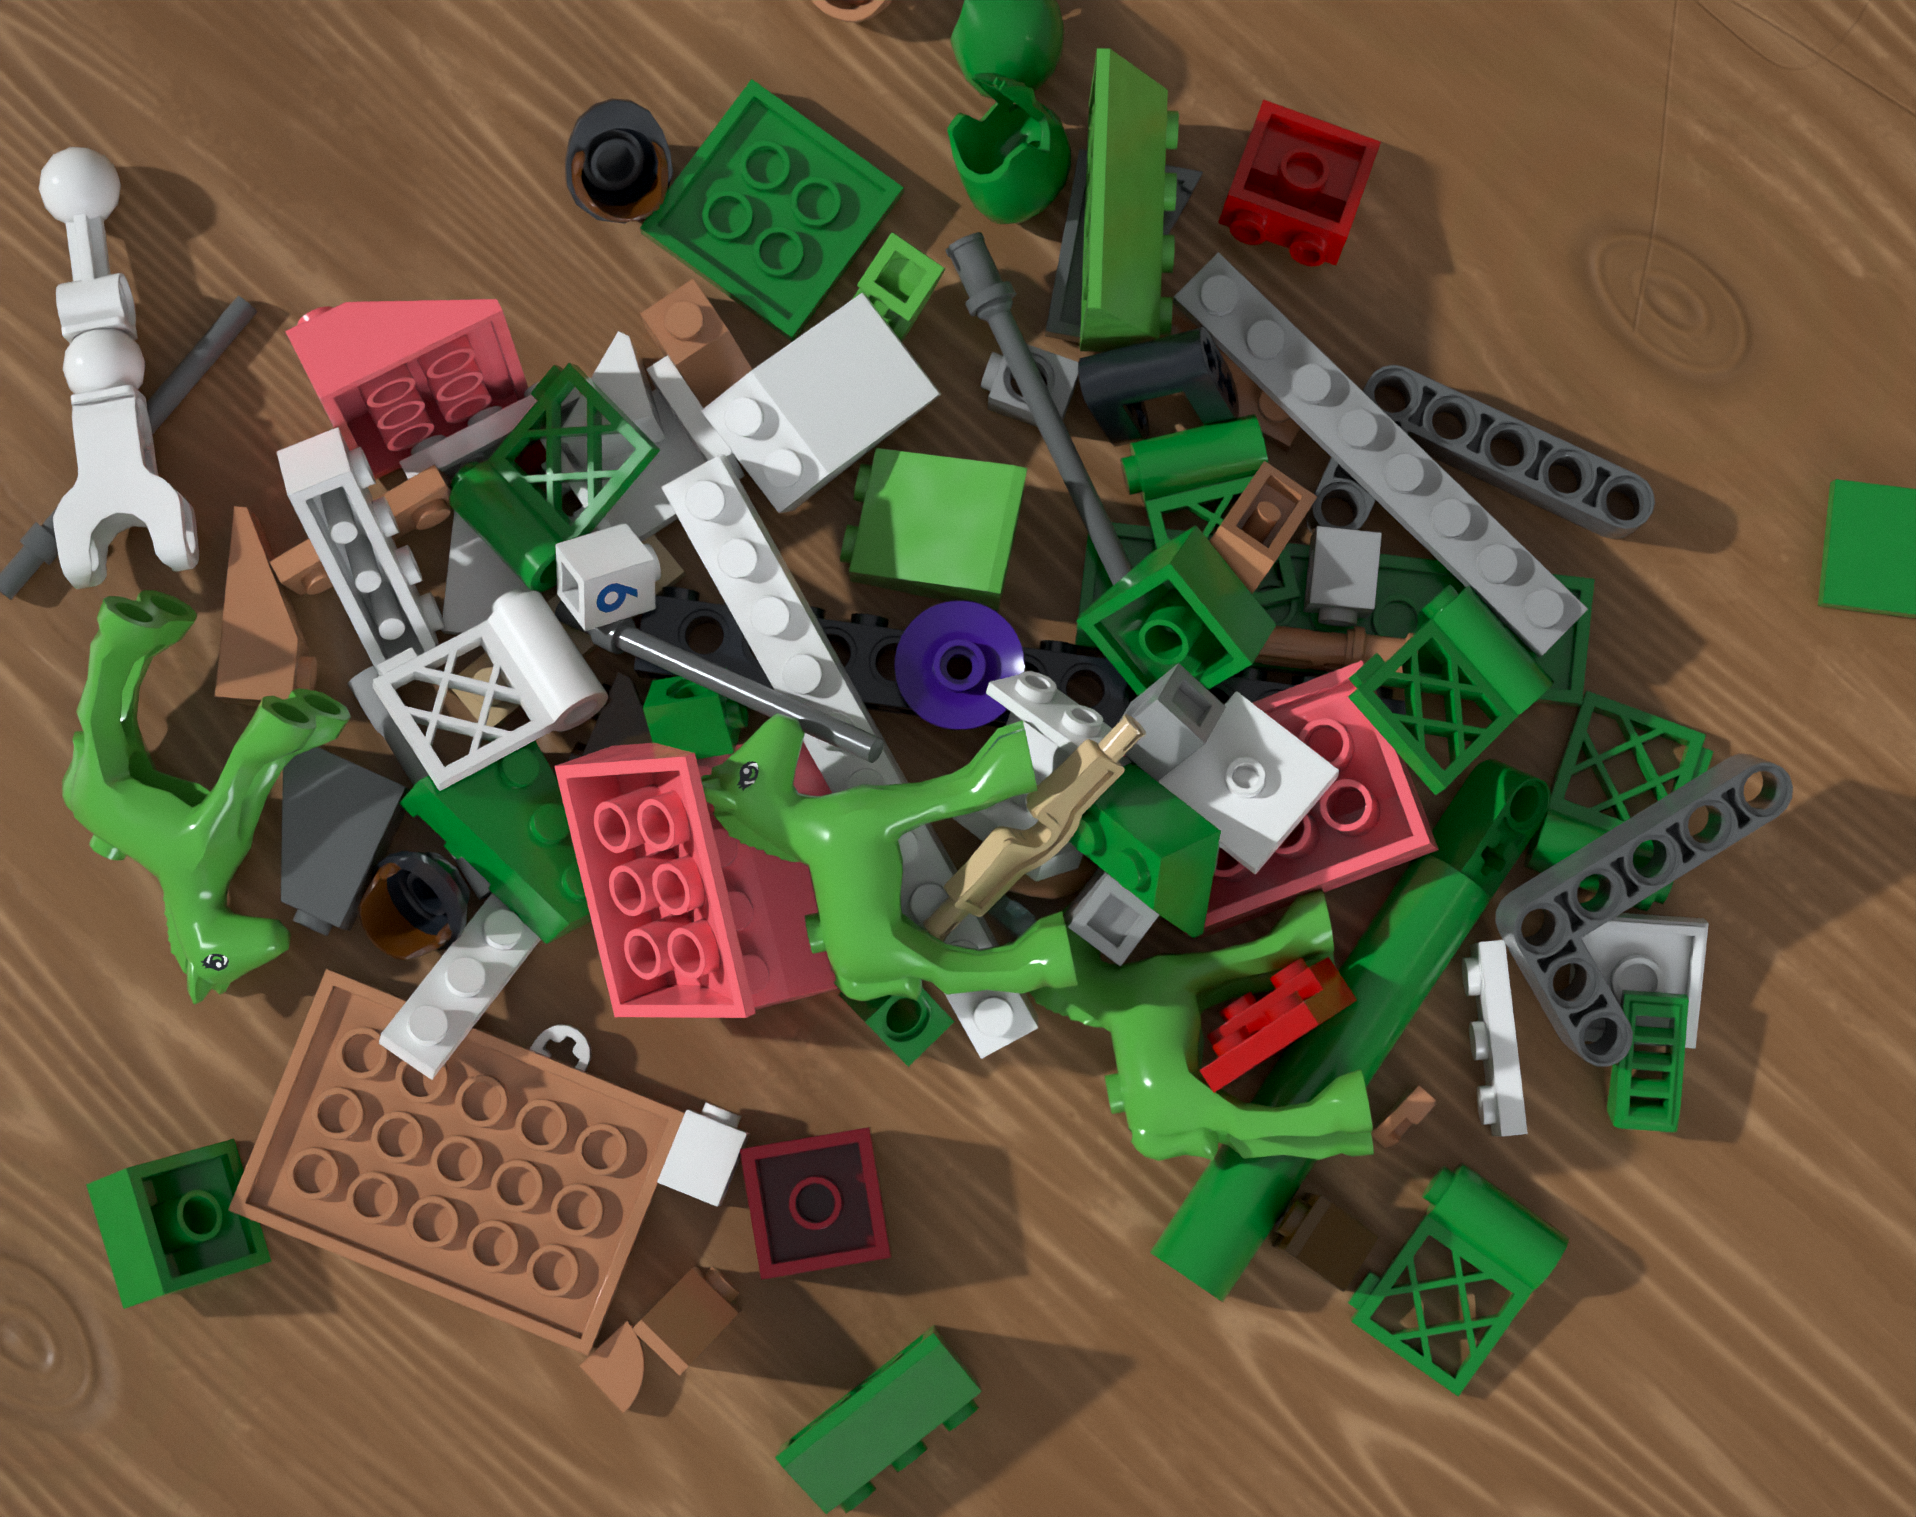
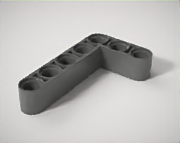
[1306,365,1655,539]
[1495,754,1793,1066]

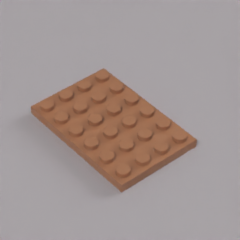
[228,969,686,1356]

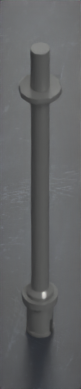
[945,232,1133,586]

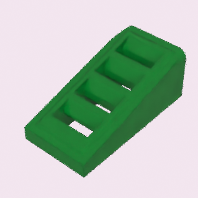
[1607,990,1689,1132]

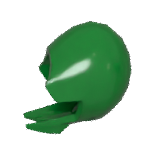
[950,0,1065,100]
[947,73,1071,224]

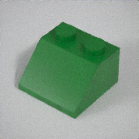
[1076,525,1276,696]
[1068,762,1221,938]
[86,1139,272,1309]

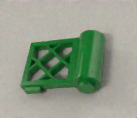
[449,363,661,592]
[1120,414,1301,607]
[1348,584,1554,795]
[1524,691,1714,912]
[1348,1163,1569,1397]

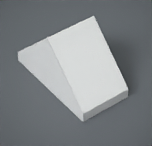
[561,331,666,468]

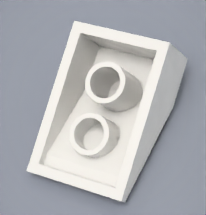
[701,293,941,513]

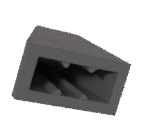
[281,747,410,936]

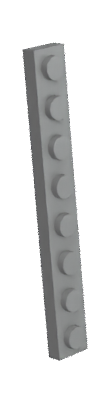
[1173,252,1588,658]

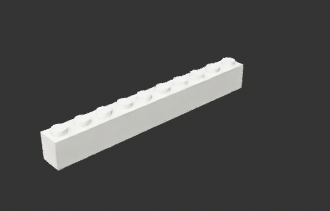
[661,454,1038,1059]

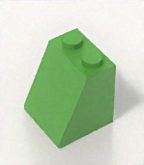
[840,448,1027,612]

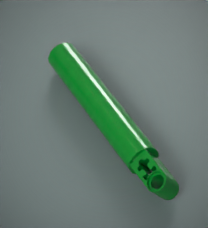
[1150,759,1551,1302]

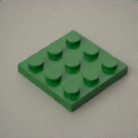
[640,79,904,342]

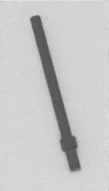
[0,295,258,600]
[555,600,884,763]

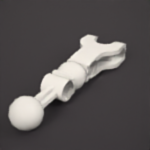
[39,147,199,589]

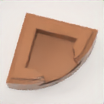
[1371,1085,1436,1148]
[579,1320,645,1413]

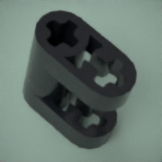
[1078,327,1239,447]

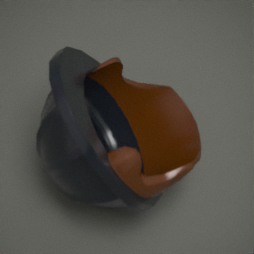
[565,98,673,224]
[358,851,470,960]

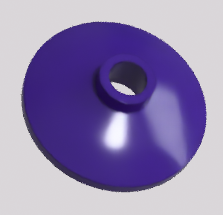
[895,601,1024,730]

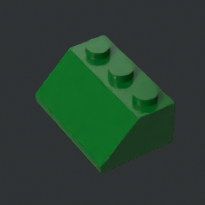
[775,1325,982,1514]

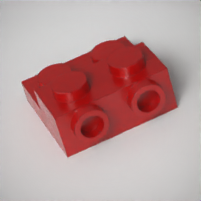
[1218,99,1381,267]
[1199,957,1357,1093]

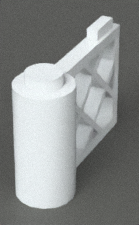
[373,588,608,791]

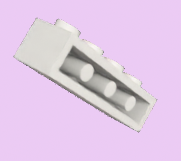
[277,427,445,676]

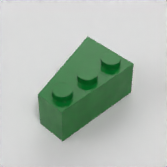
[399,741,592,944]

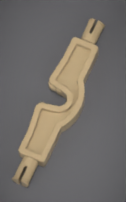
[923,714,1146,941]

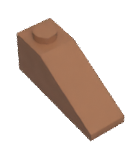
[215,506,317,706]

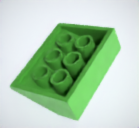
[1080,48,1179,352]

